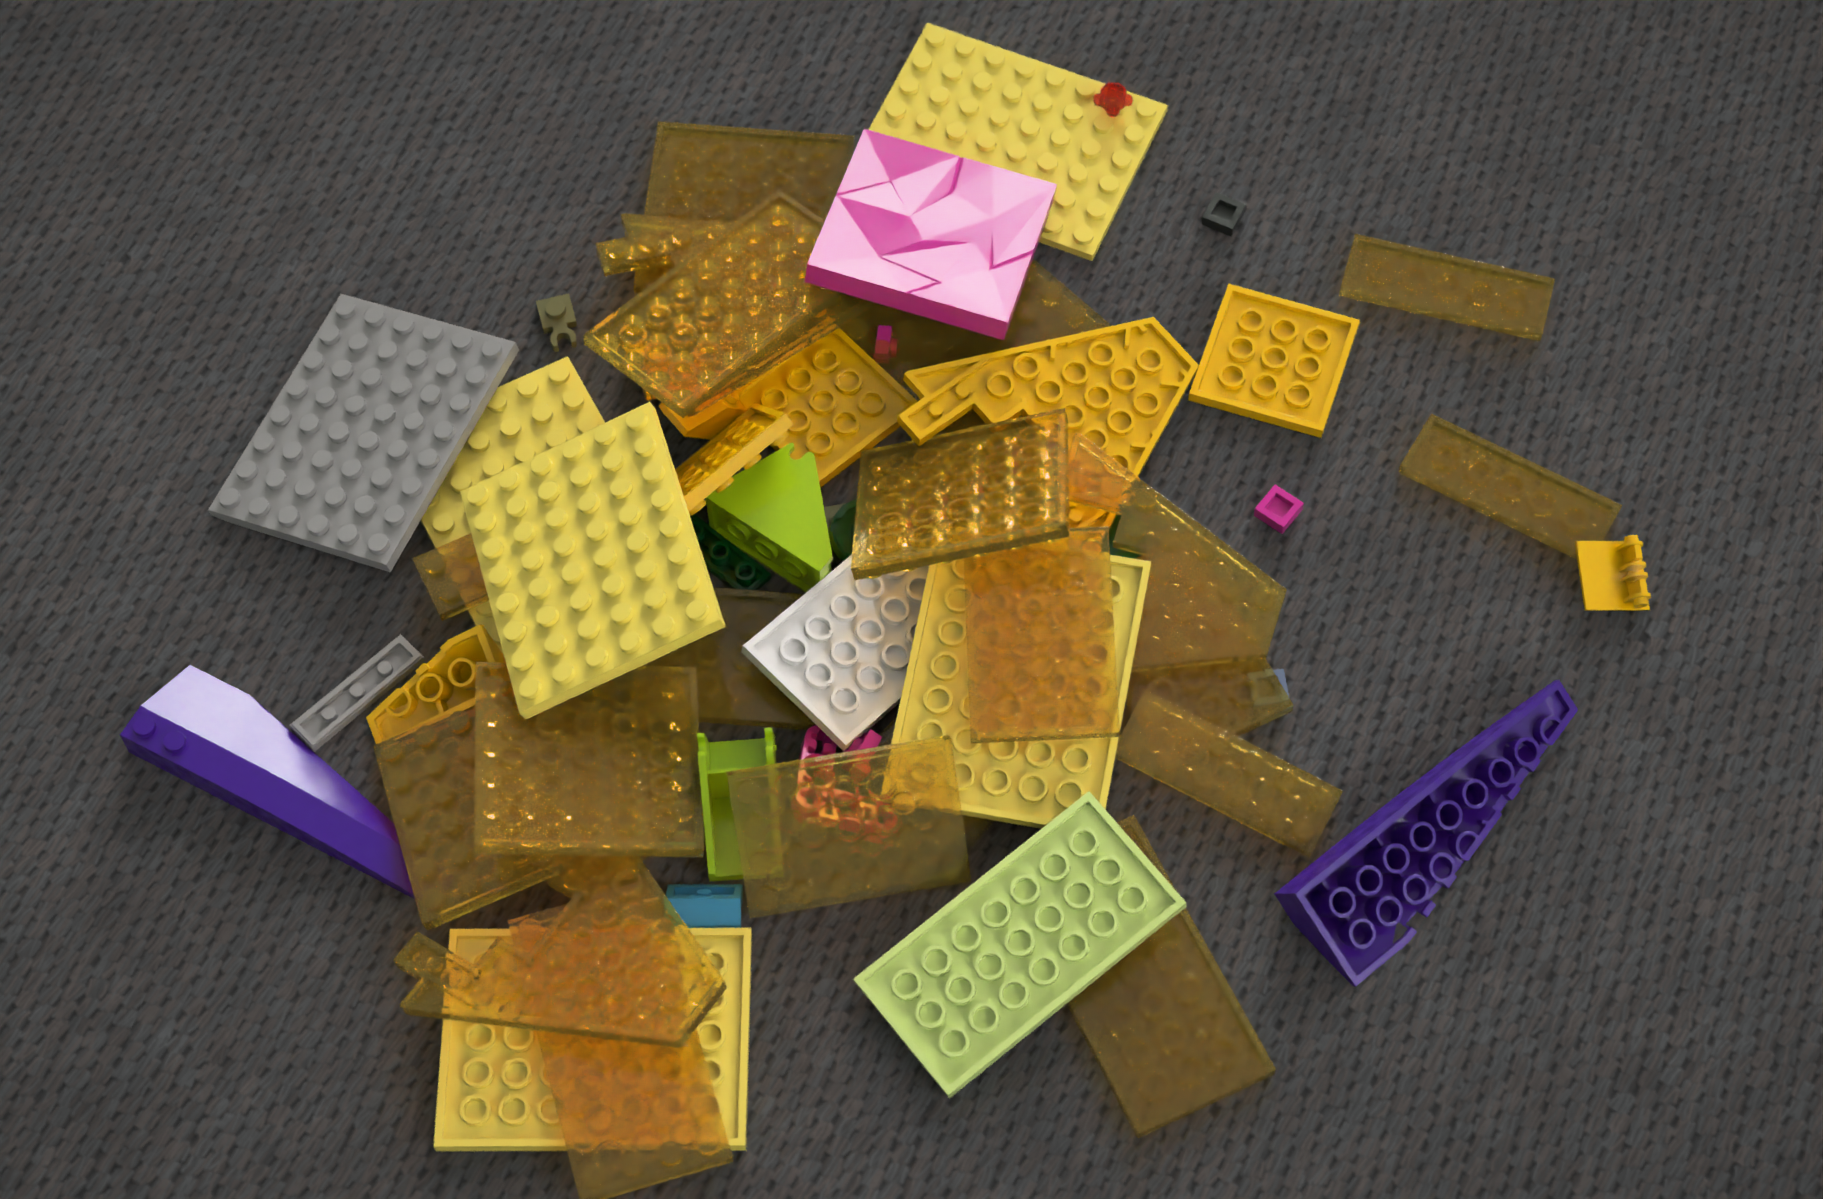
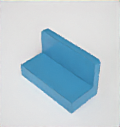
[665,884,743,928]

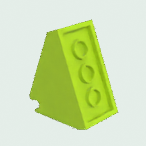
[706,443,833,593]
[697,727,784,882]

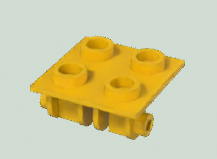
[1575,535,1651,611]

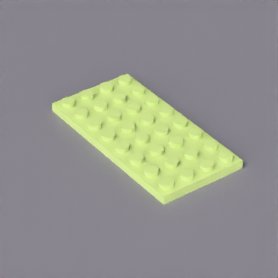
[853,791,1187,1099]

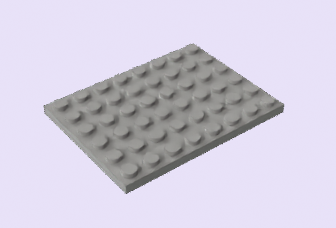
[208,294,519,572]

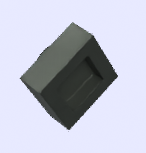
[1201,192,1246,237]

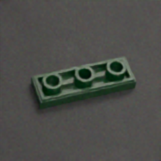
[690,514,771,601]

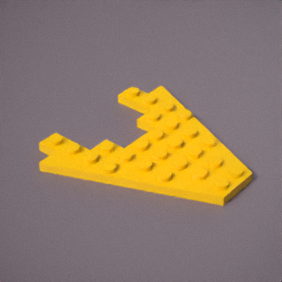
[897,317,1199,552]

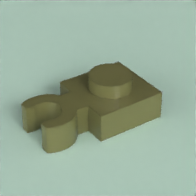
[536,293,577,352]

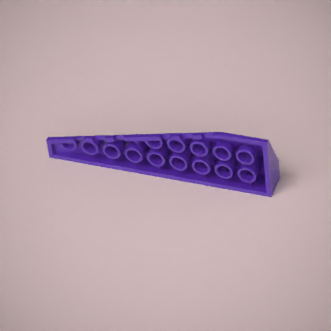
[120,665,456,910]
[1274,680,1578,987]

